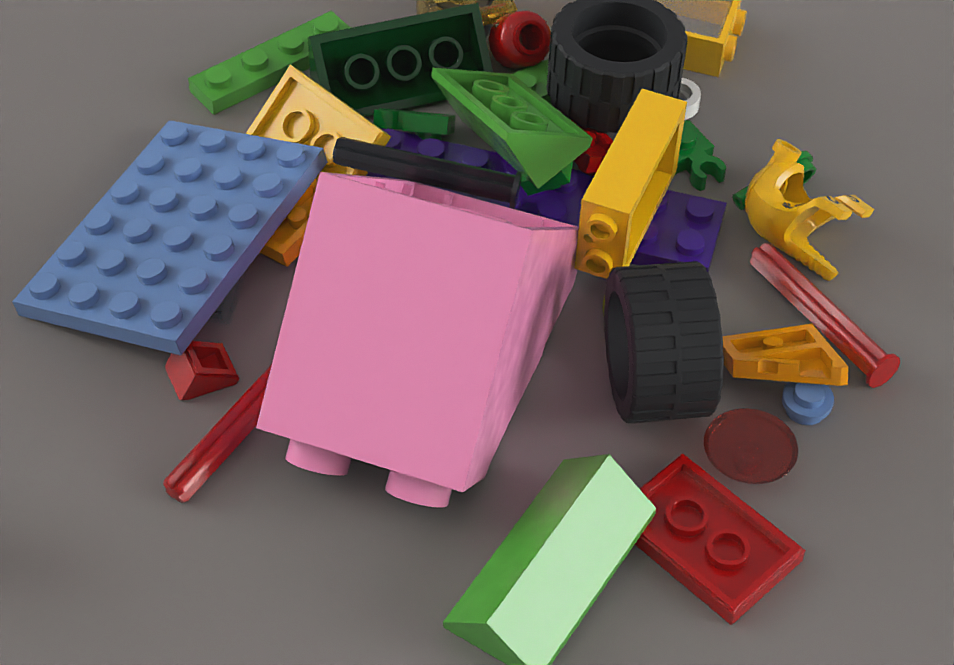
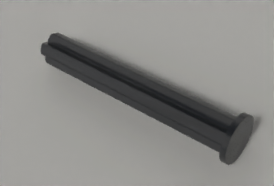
[333,137,523,209]

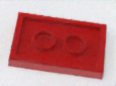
[635,453,806,626]

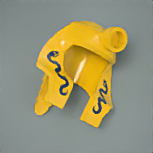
[745,139,874,281]

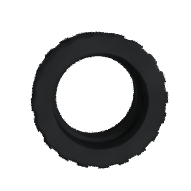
[546,0,688,133]
[604,261,724,424]

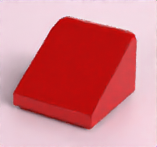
[165,341,239,400]

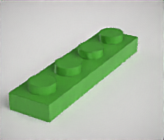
[188,11,351,115]

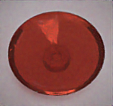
[704,408,798,484]

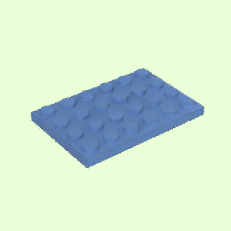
[12,120,327,355]

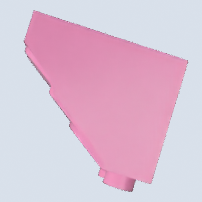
[256,172,579,507]

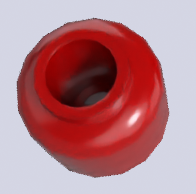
[489,10,551,69]

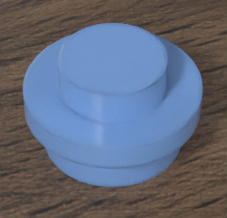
[782,382,834,425]

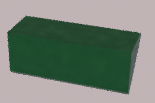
[308,3,493,117]

